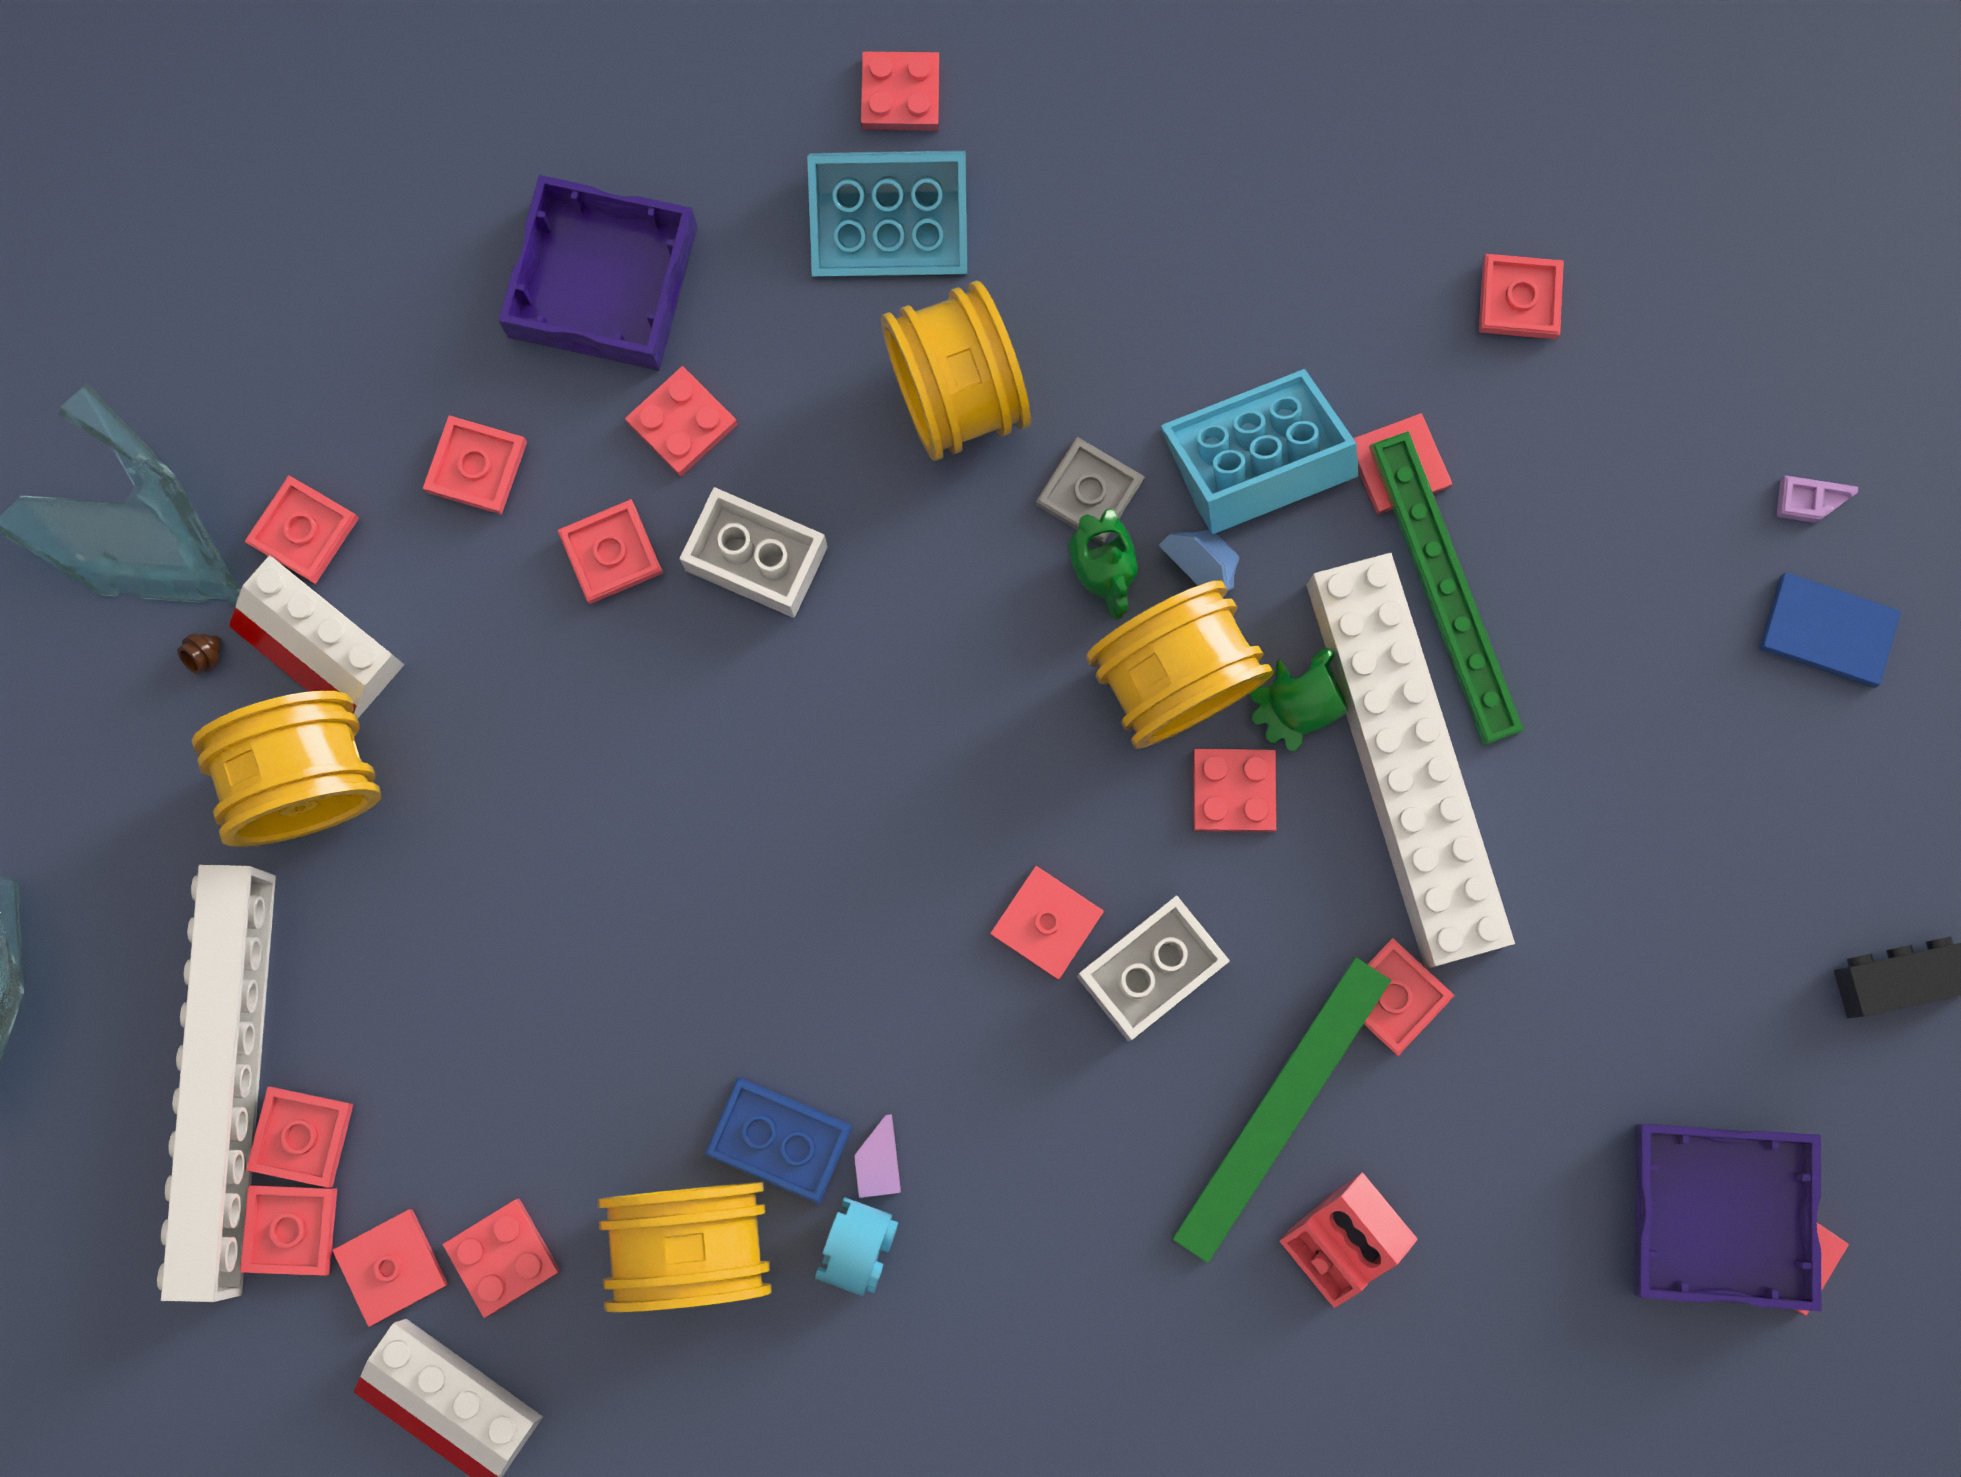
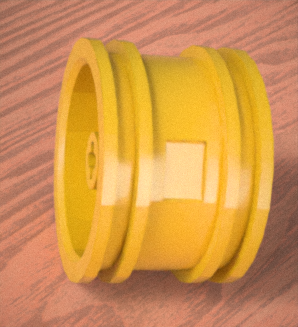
[881,280,1031,462]
[1086,580,1274,749]
[191,691,381,847]
[597,1182,772,1312]

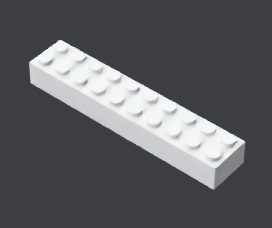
[1306,553,1515,969]
[157,865,276,1302]

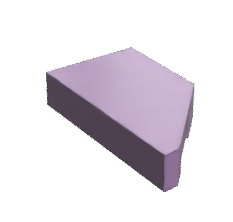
[1777,475,1858,523]
[854,1114,901,1198]

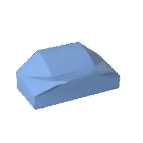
[1159,529,1240,598]

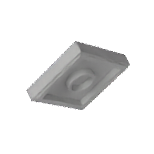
[1036,437,1145,545]

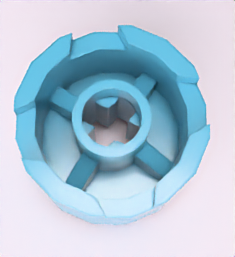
[815,1197,898,1296]

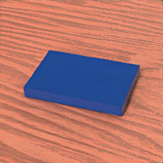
[1759,572,1901,688]
[704,1077,853,1204]

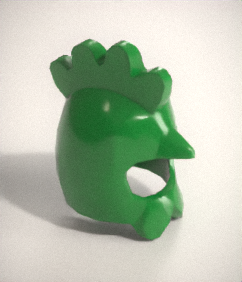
[1068,509,1138,620]
[1250,648,1349,751]

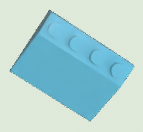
[807,151,967,277]
[1161,369,1358,535]

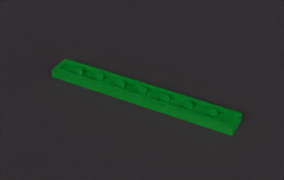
[1369,431,1524,745]
[1172,957,1391,1263]

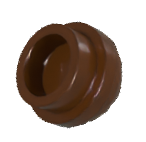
[177,634,221,674]

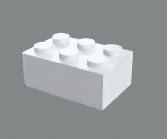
[680,487,828,618]
[1077,895,1230,1042]

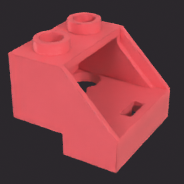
[1279,1172,1418,1308]

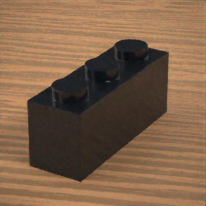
[1834,936,1961,1019]

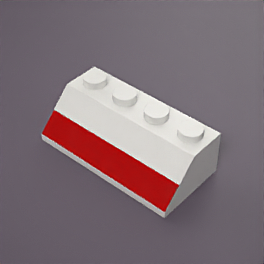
[229,555,405,718]
[354,1319,543,1477]

